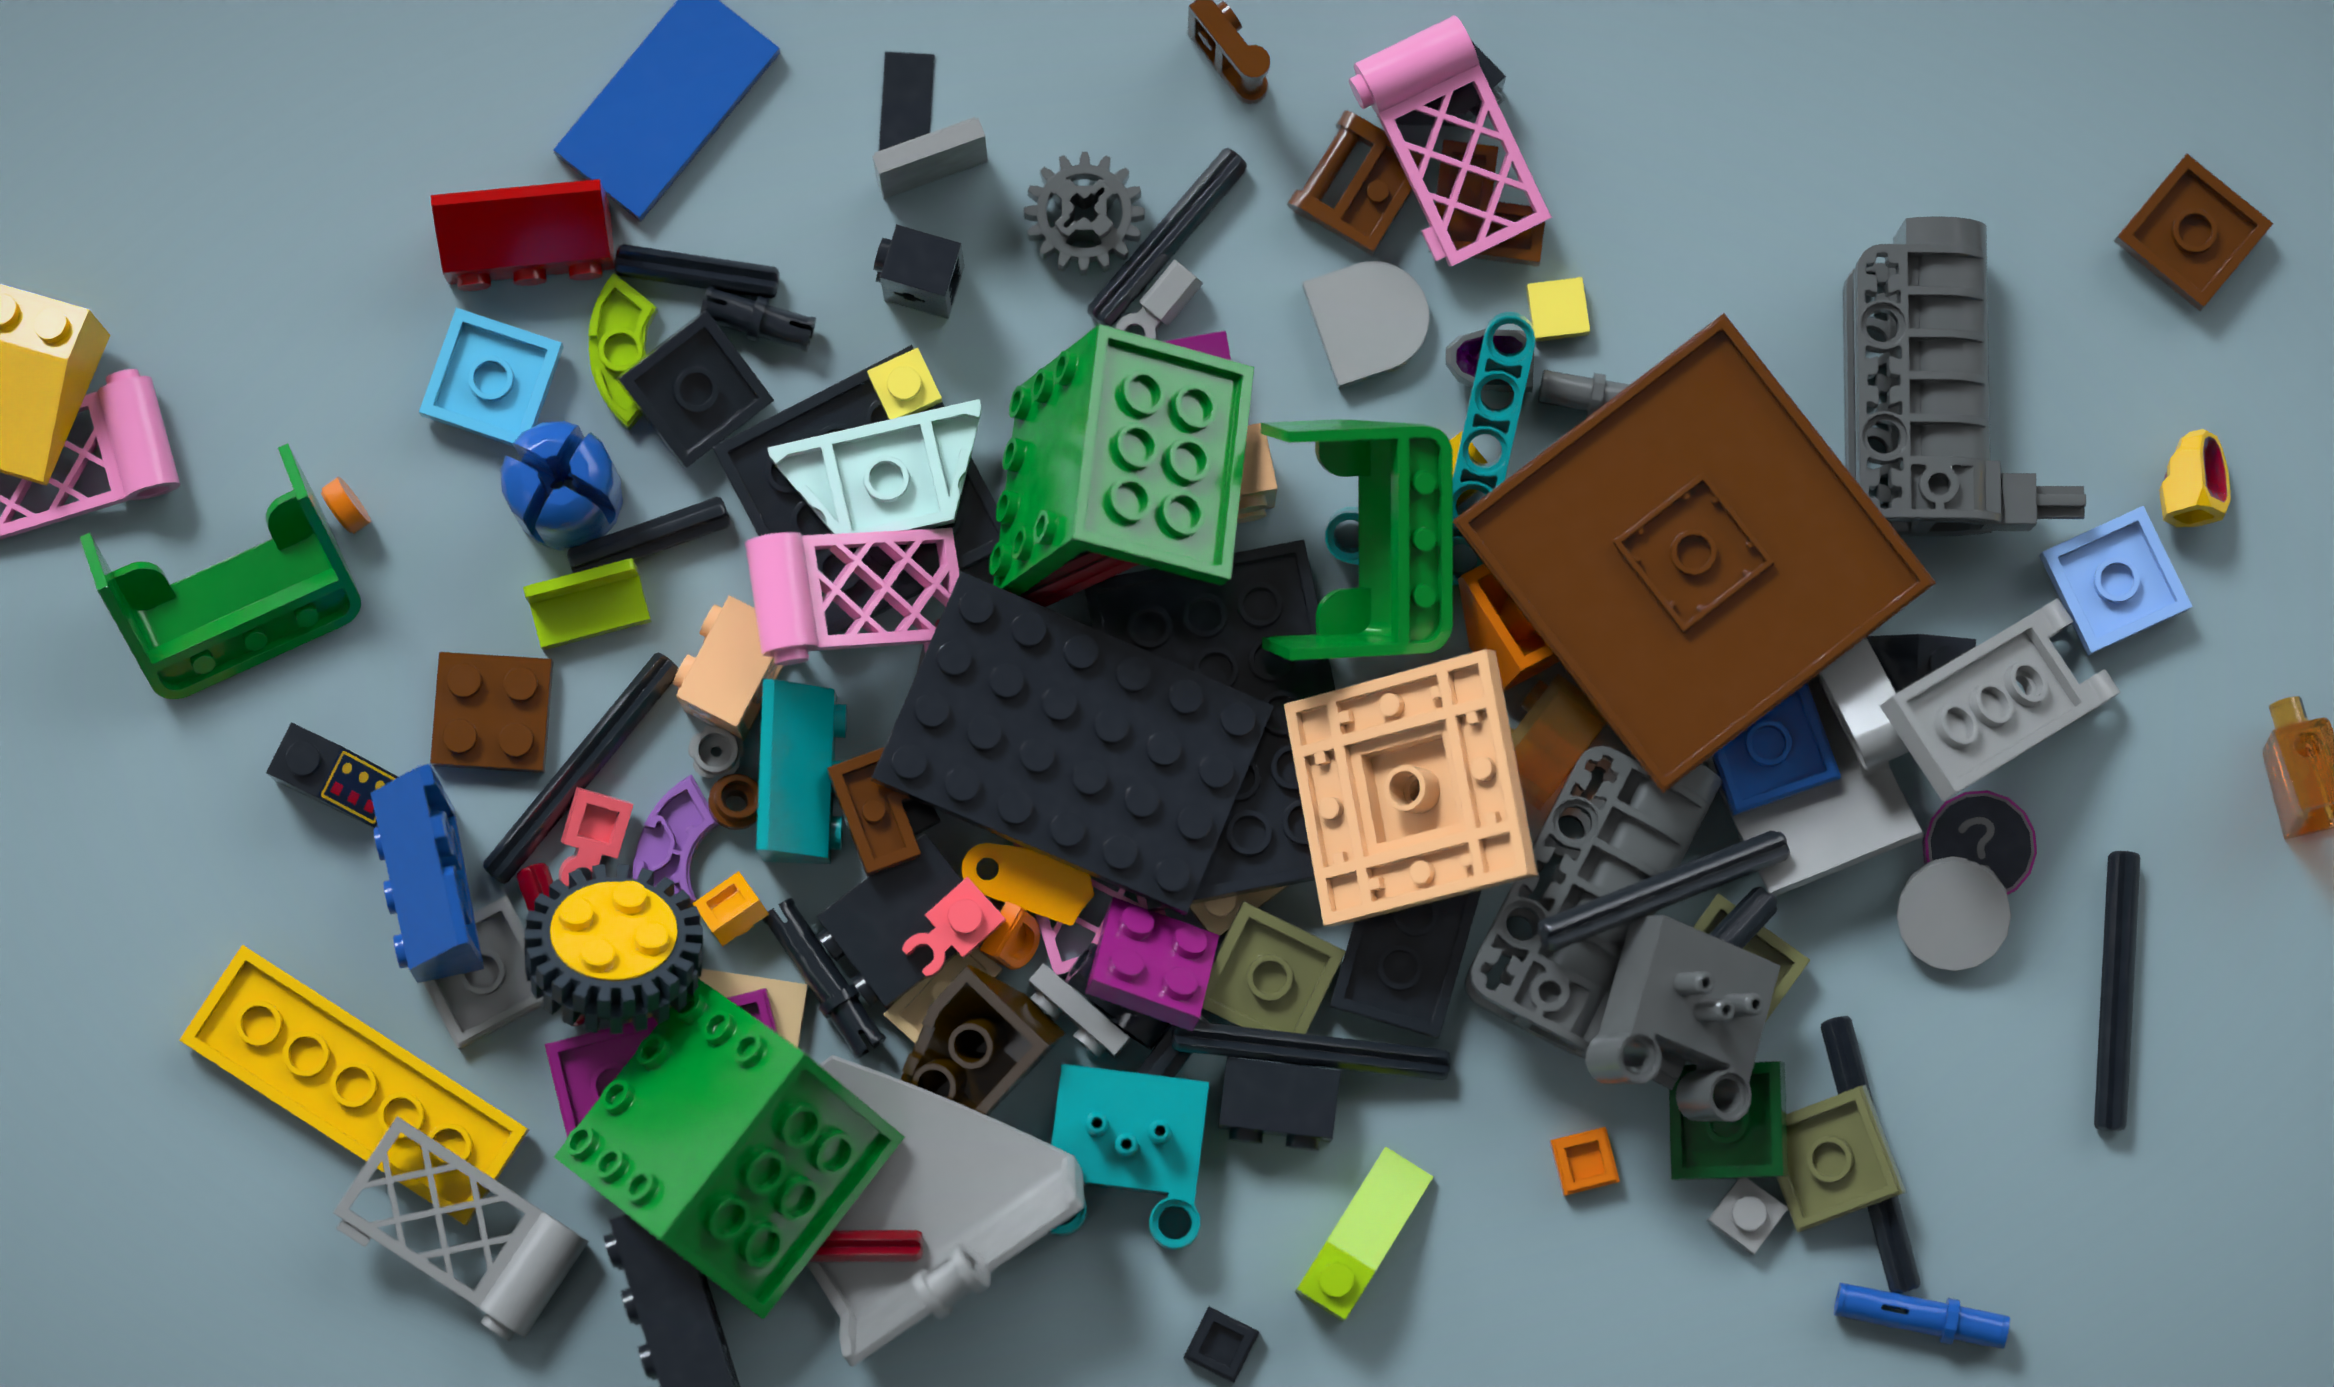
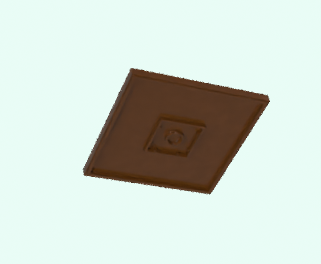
[1453,313,1936,794]

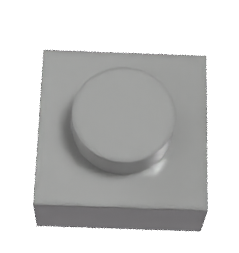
[1707,1178,1788,1255]

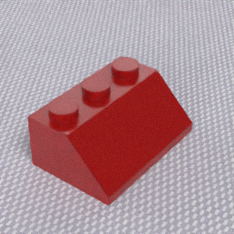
[430,179,615,291]

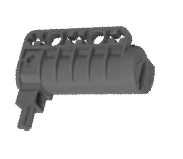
[1843,216,2086,536]
[1464,746,1723,1090]

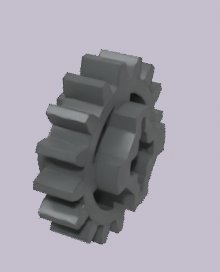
[1024,152,1145,276]

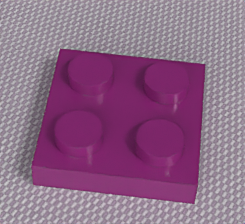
[1085,897,1219,1032]

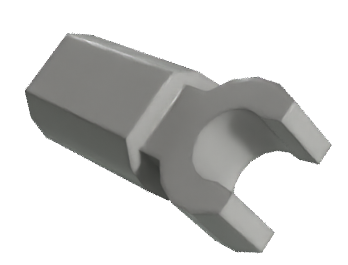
[1115,259,1204,340]

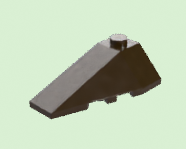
[900,964,1066,1116]

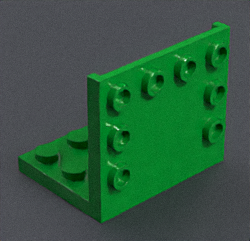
[989,324,1254,596]
[554,978,905,1320]

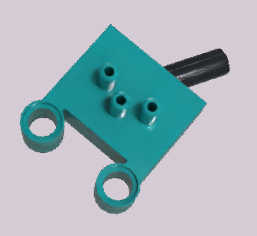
[1048,1015,1209,1250]

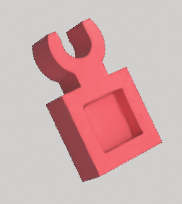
[559,787,634,886]
[902,877,1006,978]

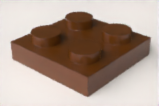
[2114,153,2274,311]
[430,652,554,773]

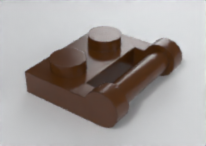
[1187,0,1270,104]
[1287,110,1431,256]

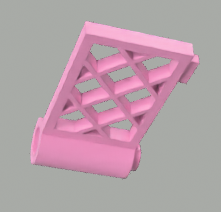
[1349,15,1552,267]
[0,369,181,540]
[745,528,960,666]

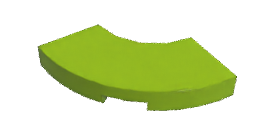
[588,273,658,431]

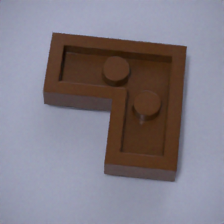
[1428,139,1545,267]
[827,747,921,877]

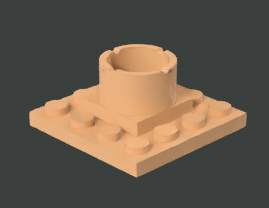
[1284,649,1538,927]

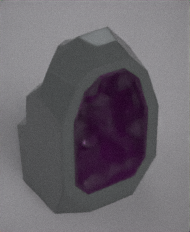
[1445,329,1534,392]

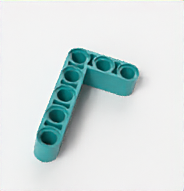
[1325,312,1535,586]

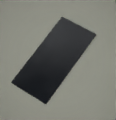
[879,51,935,151]

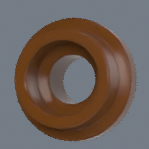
[708,774,759,830]

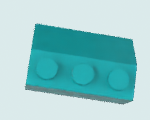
[756,679,847,864]

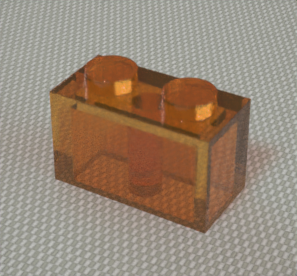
[1510,674,1607,810]

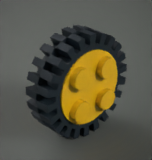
[524,864,703,1034]

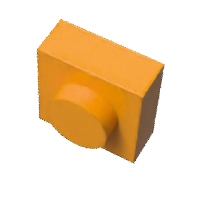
[692,871,769,947]

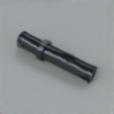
[762,898,886,1059]

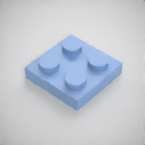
[2039,506,2193,656]

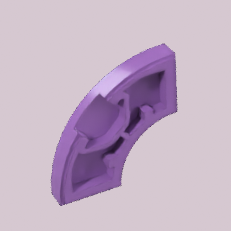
[633,774,720,905]

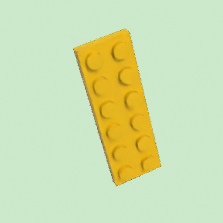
[179,945,529,1226]

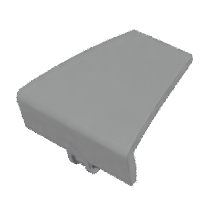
[806,1055,1084,1366]

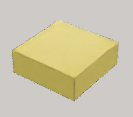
[1526,277,1590,342]

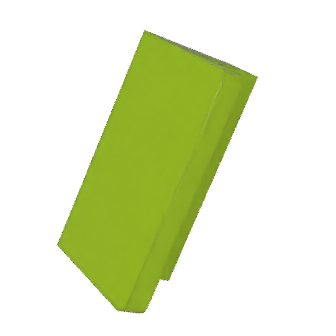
[523,558,652,651]

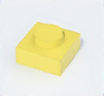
[867,348,942,420]

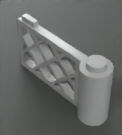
[333,1116,589,1341]

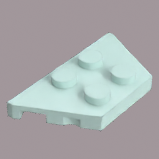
[768,399,982,534]

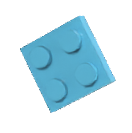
[419,308,564,447]

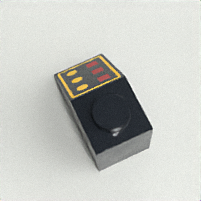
[266,722,398,828]

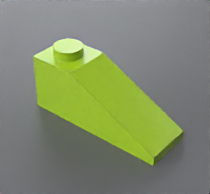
[1295,1146,1433,1322]

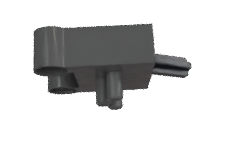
[1586,887,1781,1122]

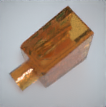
[2262,696,2334,840]

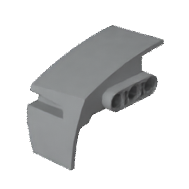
[1705,637,1923,897]

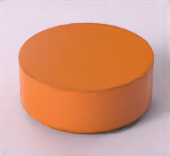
[321,476,371,534]

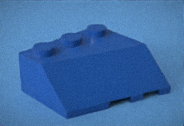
[371,764,484,983]

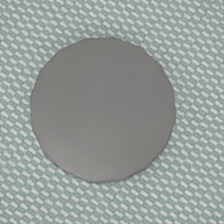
[1896,856,2011,971]

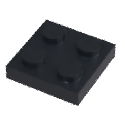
[615,311,774,468]

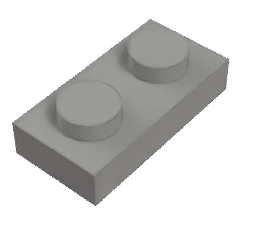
[1028,963,1130,1059]

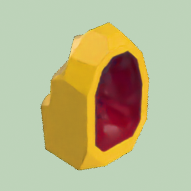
[2159,429,2231,527]

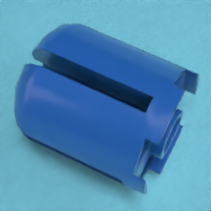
[500,421,623,551]

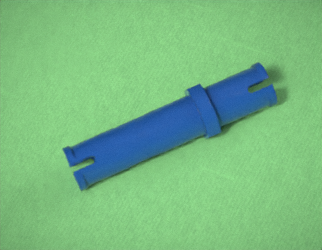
[1834,1282,2010,1349]

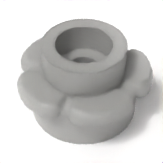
[688,725,745,779]

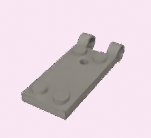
[1879,598,2120,802]

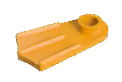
[961,843,1094,926]

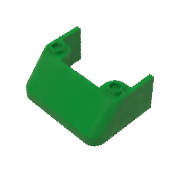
[1261,419,1453,660]
[80,443,361,699]

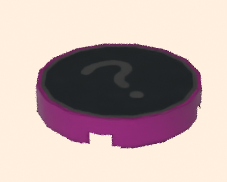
[1922,790,2037,896]

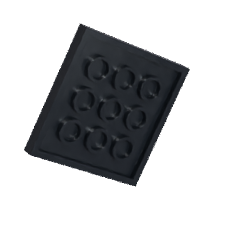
[712,345,1001,635]

